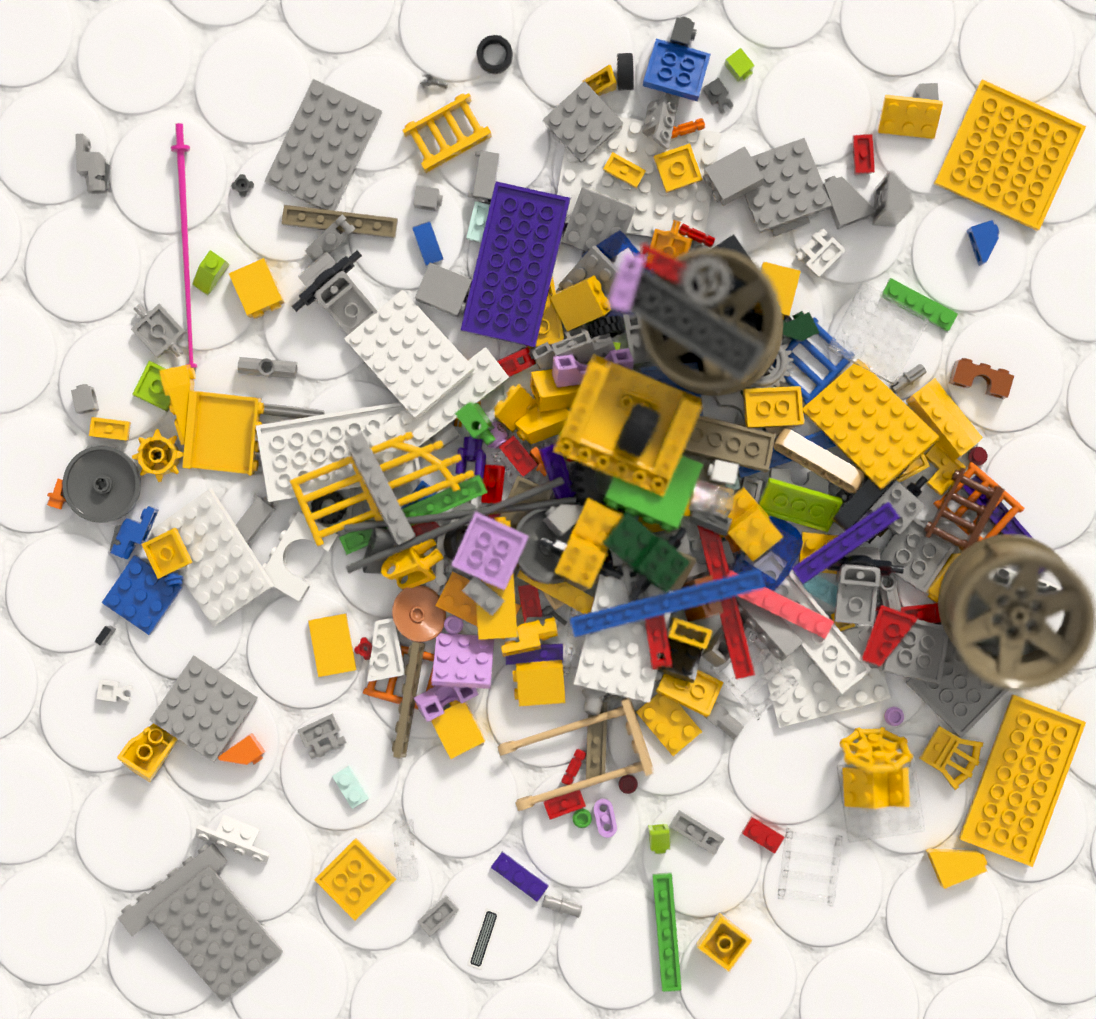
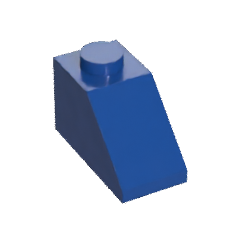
[967,220,999,266]

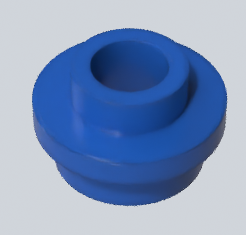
[164,573,184,587]

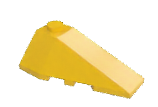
[159,364,196,445]
[117,723,178,782]

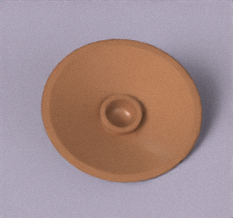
[392,585,446,642]

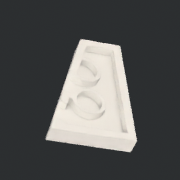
[367,618,405,682]

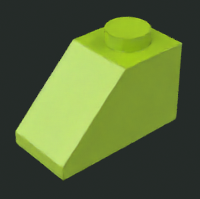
[192,250,230,295]
[648,824,670,854]

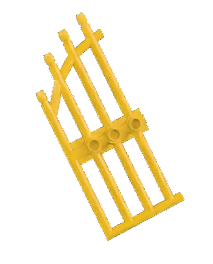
[289,432,475,546]

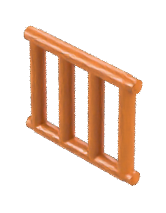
[933,462,1025,542]
[363,645,435,710]

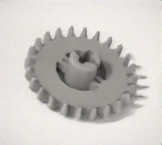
[747,330,794,389]

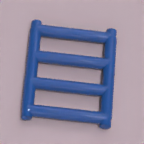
[769,317,855,405]

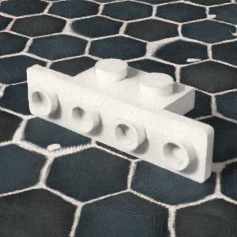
[196,815,269,863]

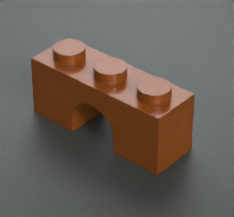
[949,358,1015,399]

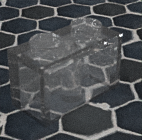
[689,481,734,518]

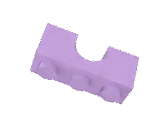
[414,686,479,722]

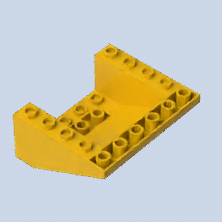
[554,354,702,496]

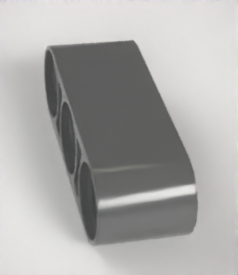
[362,528,395,574]

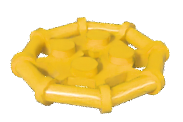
[839,727,913,775]

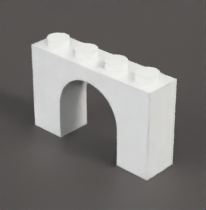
[262,512,340,601]

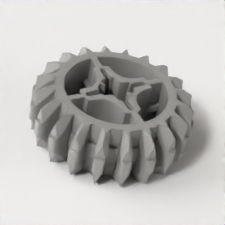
[678,254,733,309]

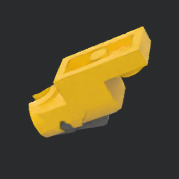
[501,616,558,657]

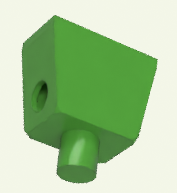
[455,402,496,446]

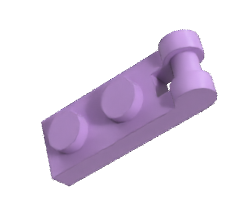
[608,252,645,312]

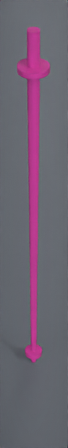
[171,123,197,368]

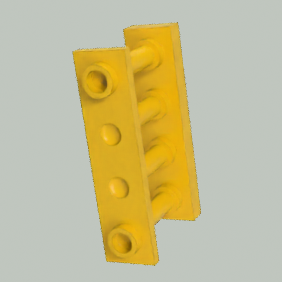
[402,93,492,173]

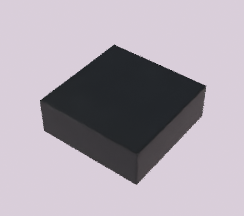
[95,625,116,646]

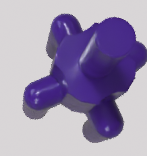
[455,434,487,479]

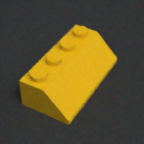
[906,378,983,461]

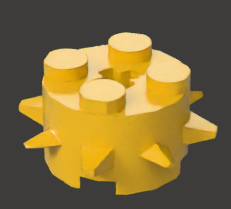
[132,429,184,482]

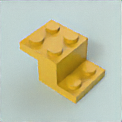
[714,487,783,561]
[842,767,910,809]

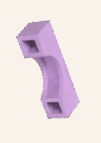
[552,349,634,387]

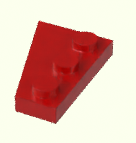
[862,605,919,667]

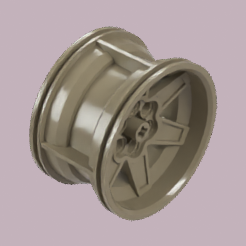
[640,248,783,396]
[938,534,1096,690]

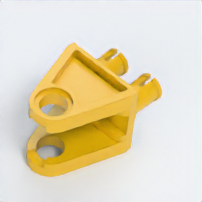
[381,539,444,590]

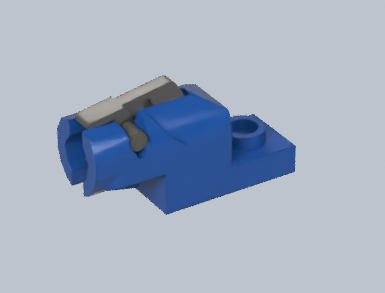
[110,506,159,559]

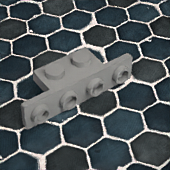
[642,92,680,150]

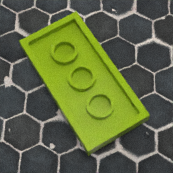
[758,478,843,532]

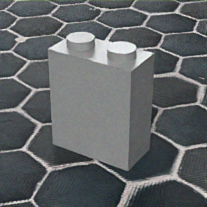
[703,146,764,206]
[415,263,472,317]

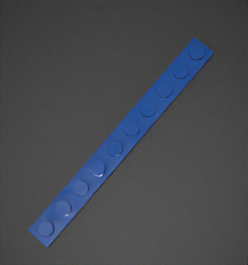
[570,569,765,637]

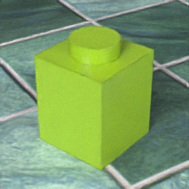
[724,48,755,82]

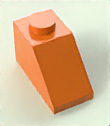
[218,733,265,765]

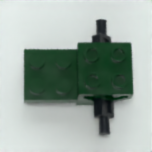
[602,512,691,601]

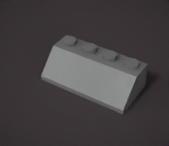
[872,171,914,227]

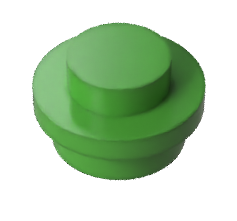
[573,809,592,828]

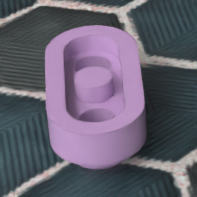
[594,798,617,838]

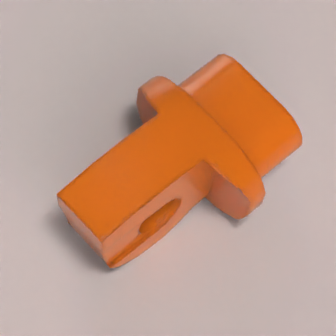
[530,446,547,477]
[47,479,66,510]

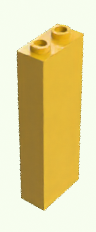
[476,517,517,640]

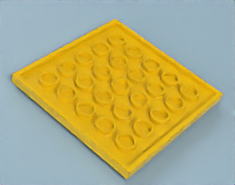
[934,79,1086,231]

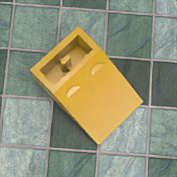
[494,384,537,433]

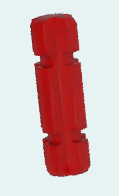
[678,224,715,248]
[561,749,586,785]

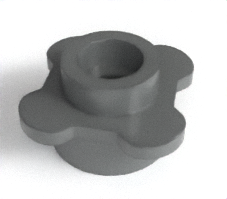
[231,174,254,197]

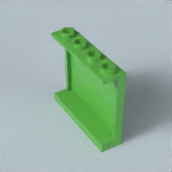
[603,455,703,532]

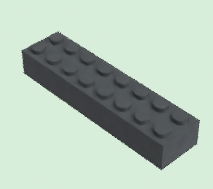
[608,263,767,384]

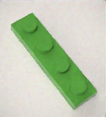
[880,278,958,332]

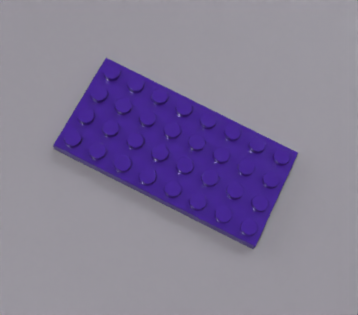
[461,181,571,348]

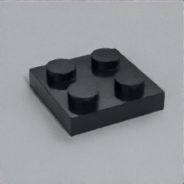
[657,637,703,683]

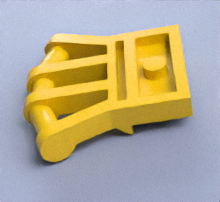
[919,725,984,790]

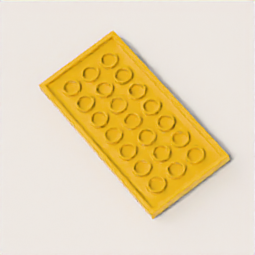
[959,694,1086,867]

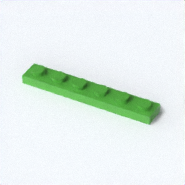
[652,873,682,992]

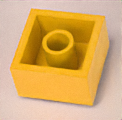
[696,913,752,972]

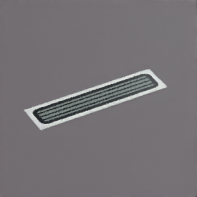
[467,908,500,970]

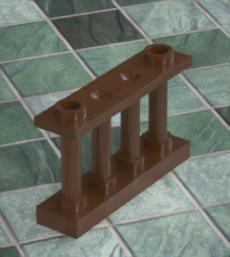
[923,468,1005,553]

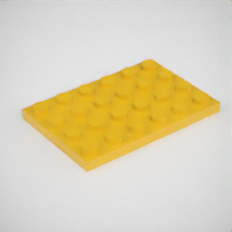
[803,359,939,490]

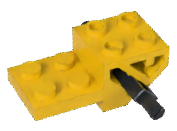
[540,498,623,588]

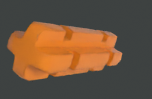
[671,118,705,139]

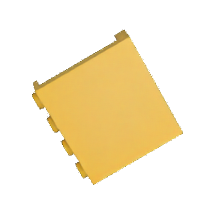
[182,391,264,476]

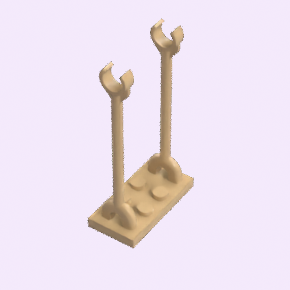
[497,697,654,811]

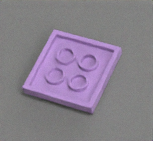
[451,512,529,590]
[432,633,494,689]

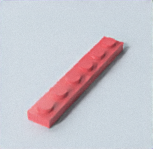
[726,570,834,639]

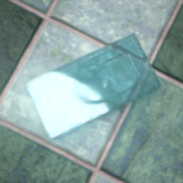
[803,575,837,607]

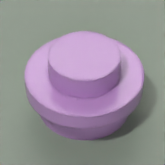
[444,615,463,634]
[884,707,904,726]

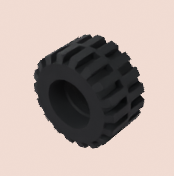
[616,403,660,458]

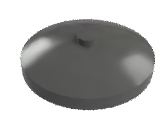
[62,446,141,523]
[515,507,572,584]

